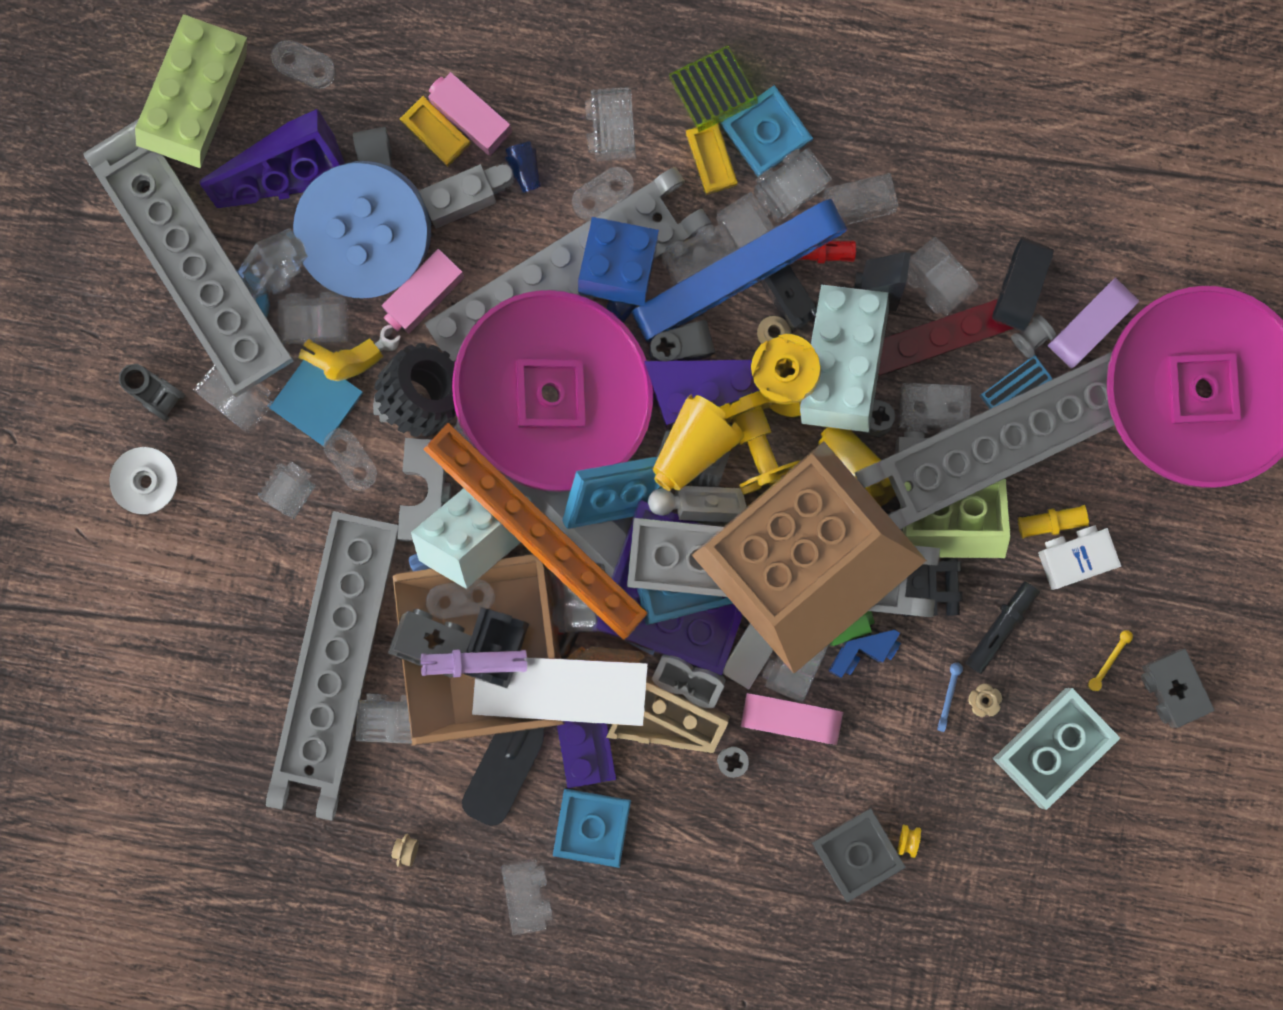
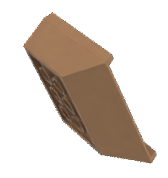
[692,441,927,673]
[392,554,566,746]

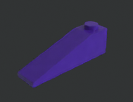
[200,109,345,208]

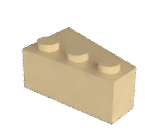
[606,675,730,753]

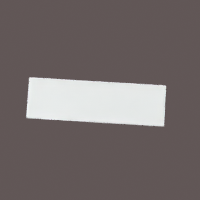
[472,658,647,726]

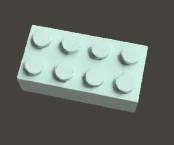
[800,285,889,432]

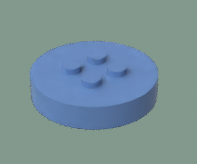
[293,161,431,298]

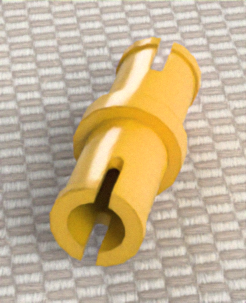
[1018,505,1089,539]

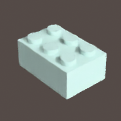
[411,488,531,589]
[993,688,1120,810]

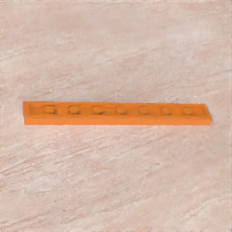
[423,423,648,640]

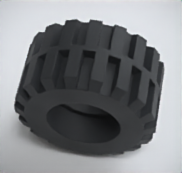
[374,343,456,437]

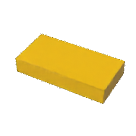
[400,96,471,167]
[686,121,738,195]

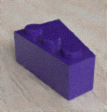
[644,360,760,429]

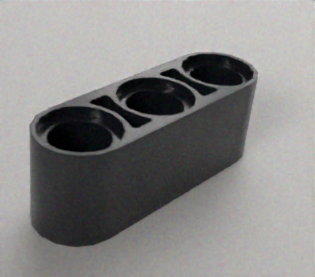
[992,236,1054,332]

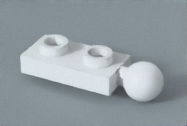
[648,486,746,522]

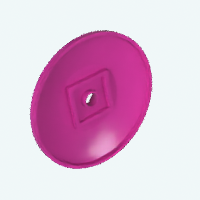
[1107,286,1283,488]
[452,290,653,492]

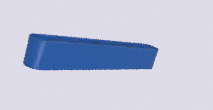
[631,199,848,343]

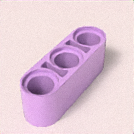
[1048,278,1139,369]

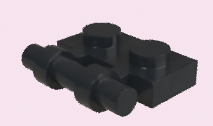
[902,557,963,617]

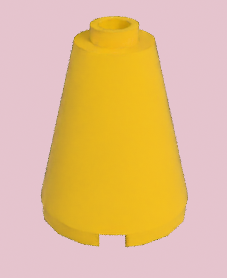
[653,394,744,491]
[818,427,896,507]

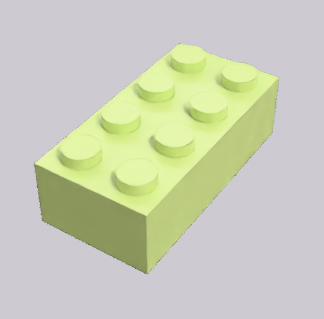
[135,14,247,168]

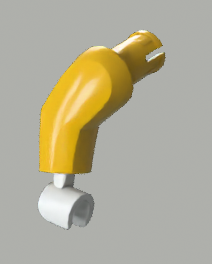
[299,325,400,381]

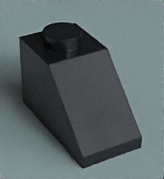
[853,252,911,312]

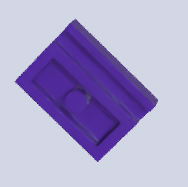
[557,721,616,788]

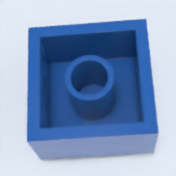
[578,217,659,306]

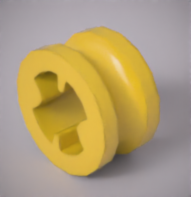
[898,824,921,858]

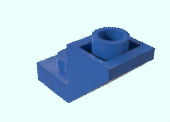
[828,630,901,678]

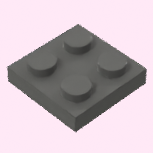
[811,808,906,902]

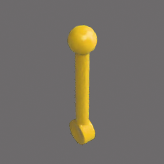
[1088,630,1133,691]

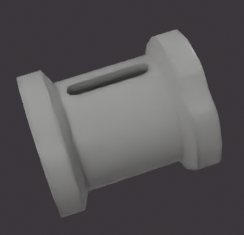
[1011,314,1056,358]
[717,746,749,778]

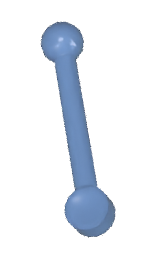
[937,662,963,732]

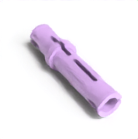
[421,650,527,677]

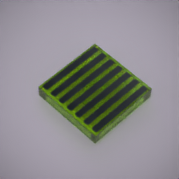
[669,45,758,132]

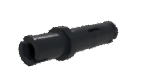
[965,581,1040,674]

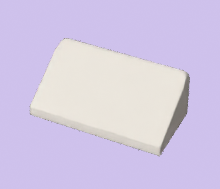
[723,623,773,690]

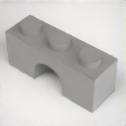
[397,438,451,542]

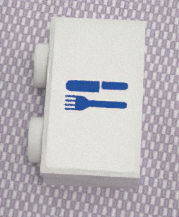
[1038,525,1121,590]

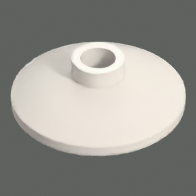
[109,447,178,514]

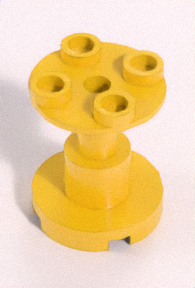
[751,334,821,417]
[719,391,801,495]

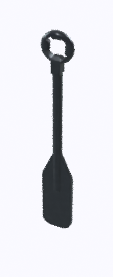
[462,600,591,826]

